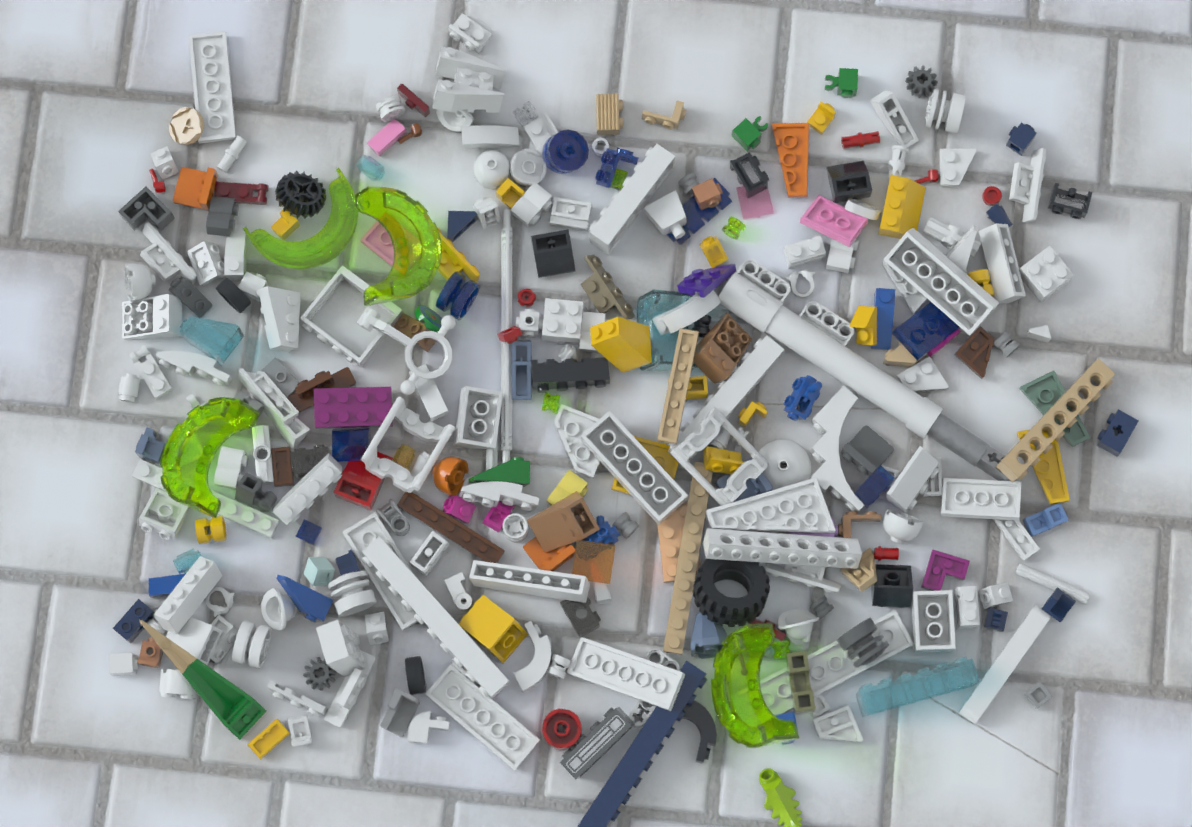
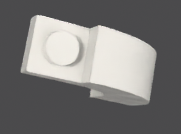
[652,290,721,335]
[514,621,551,693]

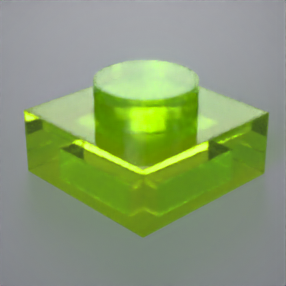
[604,166,628,191]

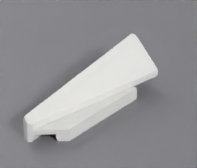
[238,368,310,449]

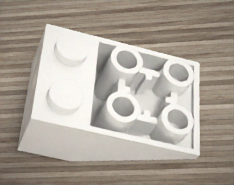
[122,294,182,339]

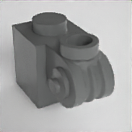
[235,472,277,512]

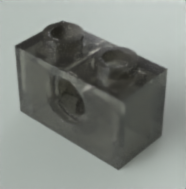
[560,596,601,639]

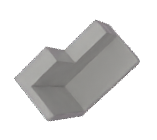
[380,688,420,737]

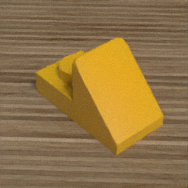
[850,305,877,345]

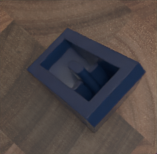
[447,211,478,243]

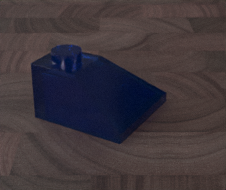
[332,428,371,462]

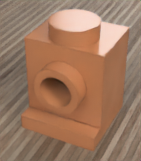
[137,638,163,669]

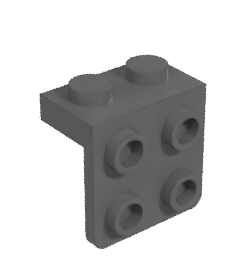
[841,426,894,478]

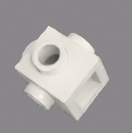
[516,309,543,338]

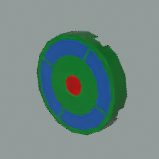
[414,304,442,333]

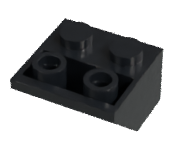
[826,160,872,203]
[531,229,576,278]

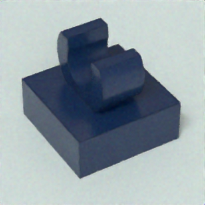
[984,608,1008,632]

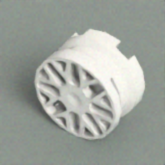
[376,95,406,122]

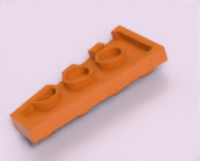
[771,123,809,197]

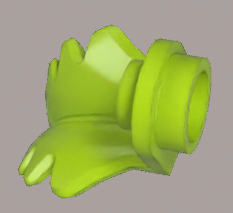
[759,768,802,827]

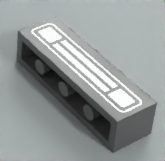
[560,707,635,780]

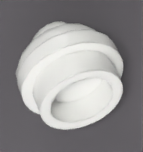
[558,344,578,362]

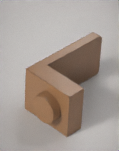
[393,313,436,352]
[838,511,882,538]

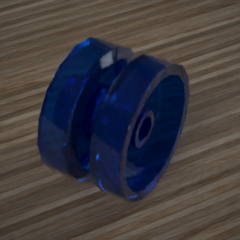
[542,130,589,174]
[436,271,480,321]

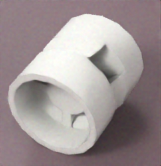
[503,513,529,543]

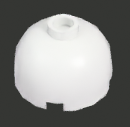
[474,150,511,189]
[124,263,156,302]
[883,509,923,543]

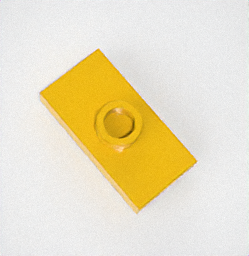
[247,719,290,760]

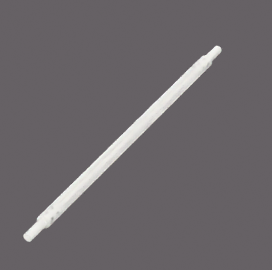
[501,209,513,464]

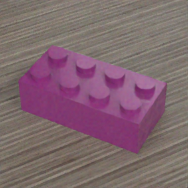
[314,387,393,429]

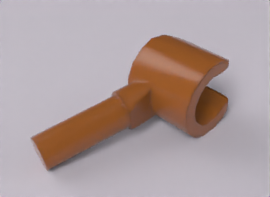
[398,123,422,144]

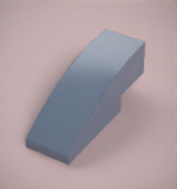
[512,340,532,400]

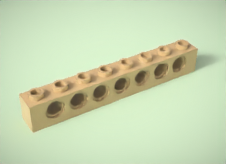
[996,358,1115,482]

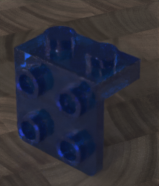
[595,147,639,188]

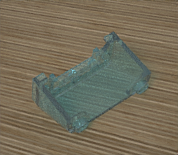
[636,289,697,371]

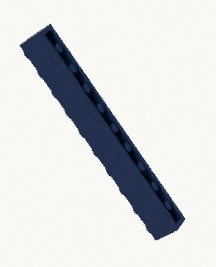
[577,660,708,827]

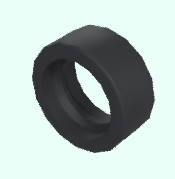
[216,278,251,313]
[405,656,426,695]

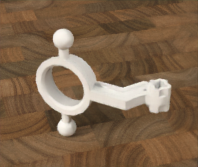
[357,307,456,395]

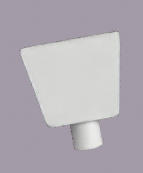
[644,190,687,239]

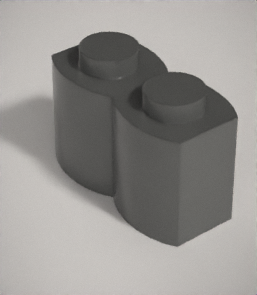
[206,196,239,237]

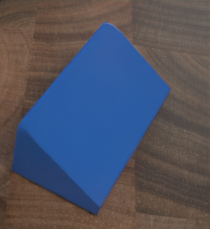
[149,574,185,598]

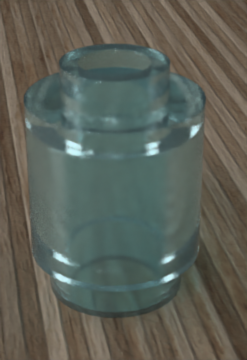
[356,155,385,181]
[173,548,202,574]

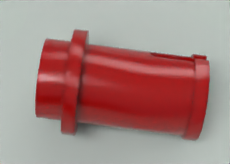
[874,546,899,561]

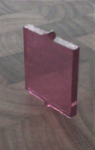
[736,186,774,219]

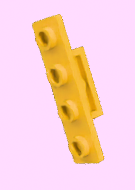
[423,222,480,284]

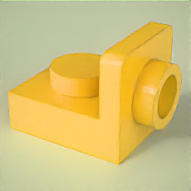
[807,102,836,135]
[699,236,729,268]

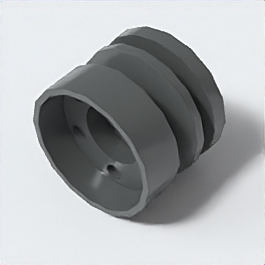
[837,617,889,668]

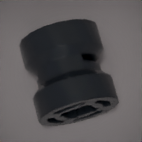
[692,315,712,338]

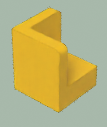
[496,178,525,209]
[271,210,300,241]

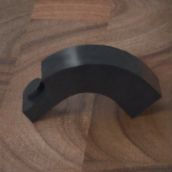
[683,700,717,764]

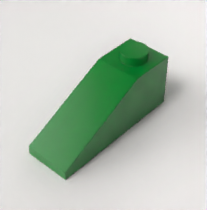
[469,457,530,487]

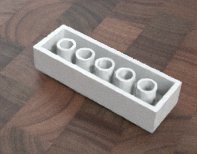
[589,144,675,255]
[884,228,999,335]
[581,411,688,525]

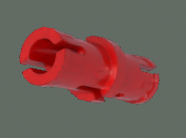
[841,131,880,149]

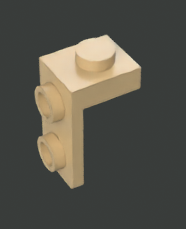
[642,101,686,129]

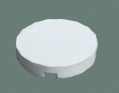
[510,149,547,187]

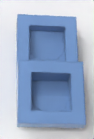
[1023,503,1069,537]

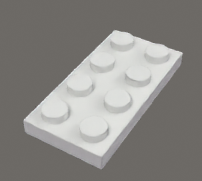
[941,478,1022,520]

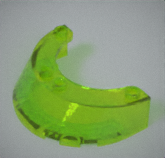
[243,168,358,269]
[355,186,442,306]
[160,397,260,518]
[711,623,799,748]

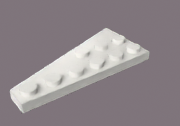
[706,478,836,533]

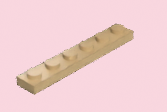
[657,328,699,445]

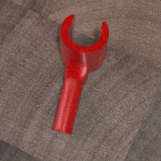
[149,168,166,193]
[915,169,939,184]

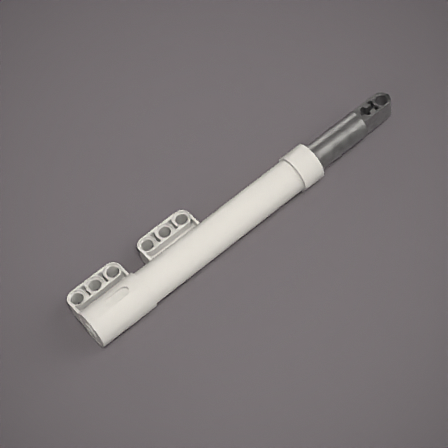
[718,260,1011,481]

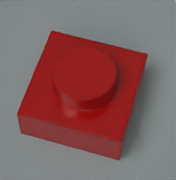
[497,326,523,344]

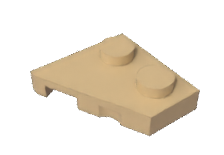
[840,548,877,592]

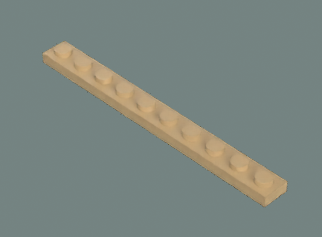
[663,462,713,655]

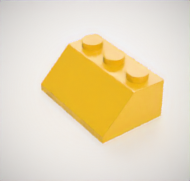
[878,175,926,239]

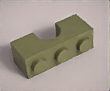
[786,651,816,714]

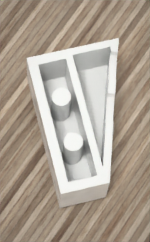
[256,286,300,352]

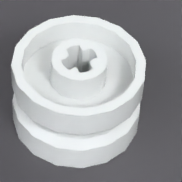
[232,620,272,669]

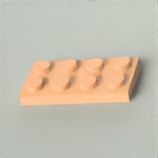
[657,502,701,583]

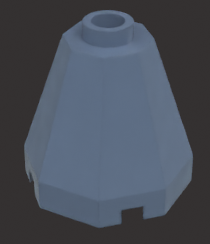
[690,613,730,659]

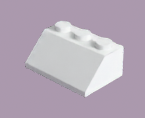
[453,386,503,449]
[887,446,939,513]

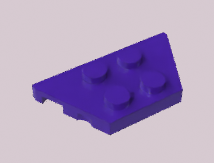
[677,264,736,298]

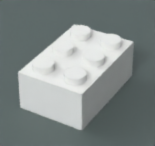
[911,590,956,653]
[316,620,366,677]

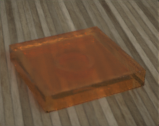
[572,540,615,584]

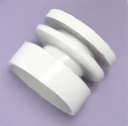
[925,89,966,134]
[328,571,377,617]

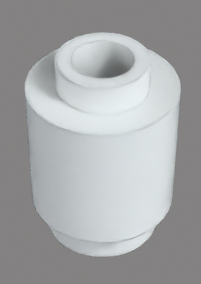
[118,374,140,402]

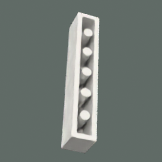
[469,560,590,603]

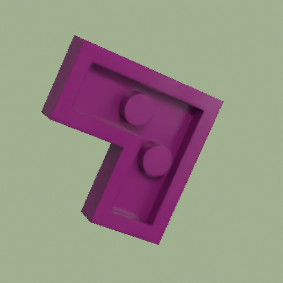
[921,549,970,591]

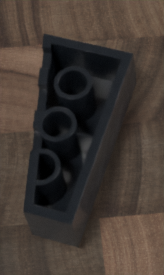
[531,357,610,393]

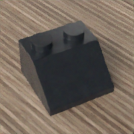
[871,564,913,608]

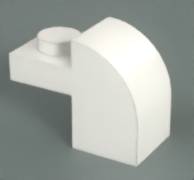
[407,711,450,745]

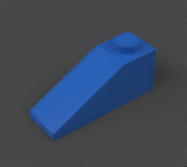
[871,288,895,350]
[276,575,333,622]

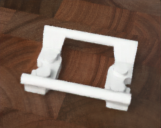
[361,397,455,493]
[670,407,768,506]

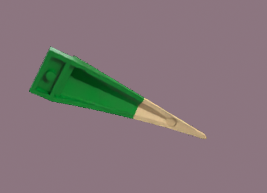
[140,620,266,740]

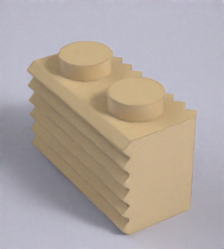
[596,94,623,135]

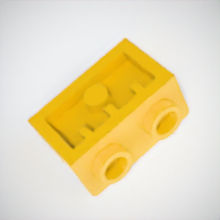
[703,446,744,475]

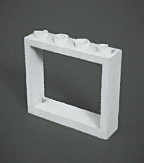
[300,265,403,367]

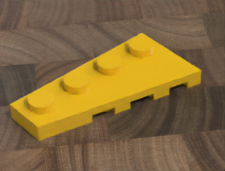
[1016,430,1070,505]

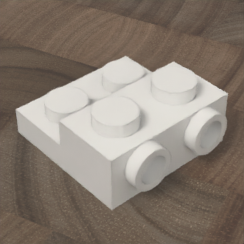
[139,488,191,540]

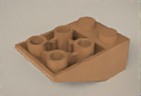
[693,313,752,384]
[527,491,600,552]

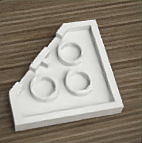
[554,404,600,479]

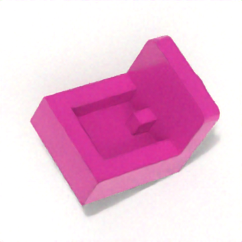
[443,495,476,523]

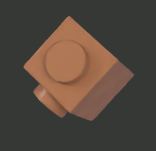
[692,178,723,210]

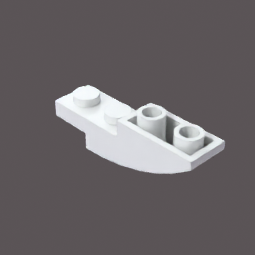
[155,350,232,386]
[459,481,540,511]

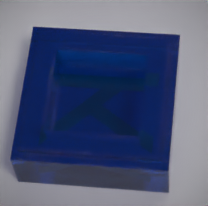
[296,519,322,545]

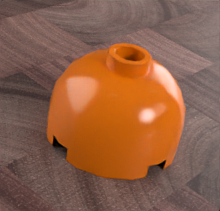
[432,456,469,496]

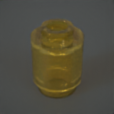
[392,444,415,470]

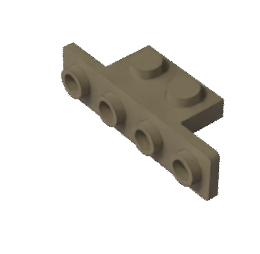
[581,255,635,319]

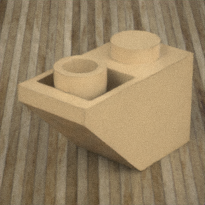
[883,334,929,367]

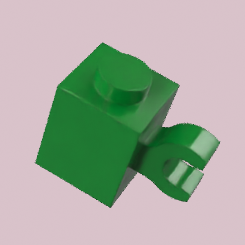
[825,68,858,98]
[732,116,768,151]

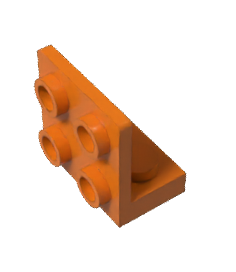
[173,167,218,211]
[523,537,576,572]

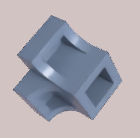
[135,427,168,465]

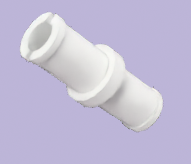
[217,135,247,173]

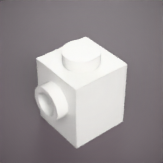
[238,271,269,302]

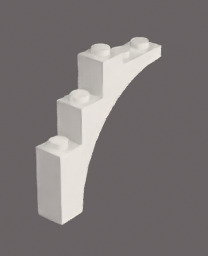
[810,385,864,514]

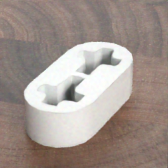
[845,198,881,220]

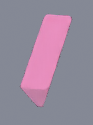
[367,119,407,157]

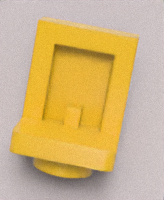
[738,401,768,428]

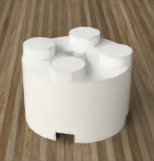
[159,668,199,699]

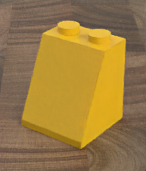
[590,317,652,373]
[458,595,528,664]

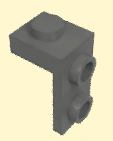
[168,276,212,318]

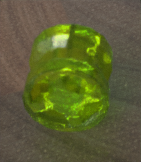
[722,216,746,240]
[542,392,561,414]
[771,640,792,660]

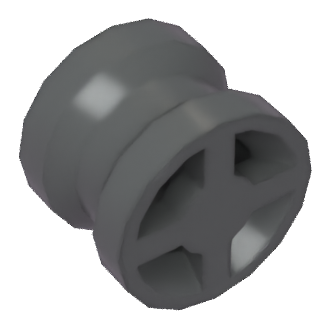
[809,595,834,620]

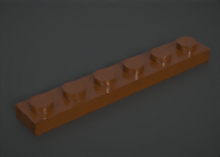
[397,492,505,563]

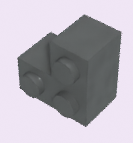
[118,186,175,231]

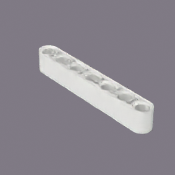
[959,604,1051,724]

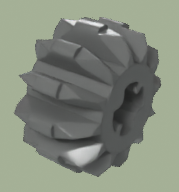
[905,65,938,98]
[303,657,337,691]

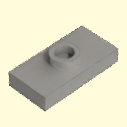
[261,358,299,397]

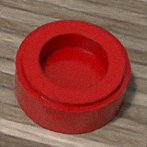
[982,186,1002,206]

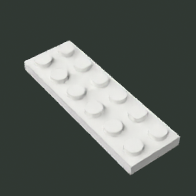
[189,31,236,143]
[342,512,418,631]
[567,637,685,711]
[425,664,540,771]

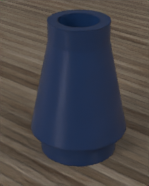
[986,203,1013,227]

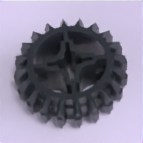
[275,171,327,219]

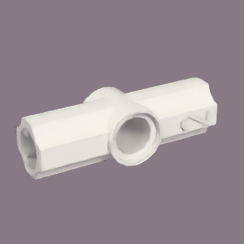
[923,217,981,258]
[252,425,274,485]

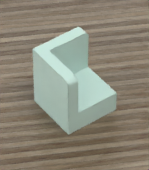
[304,557,335,586]

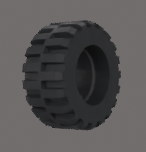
[693,559,770,627]

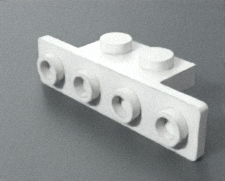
[1009,148,1046,223]
[140,222,197,284]
[765,563,841,593]
[324,650,376,728]

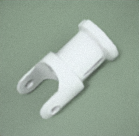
[888,145,909,178]

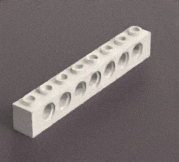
[703,528,862,569]

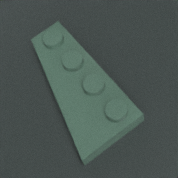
[1019,370,1091,447]

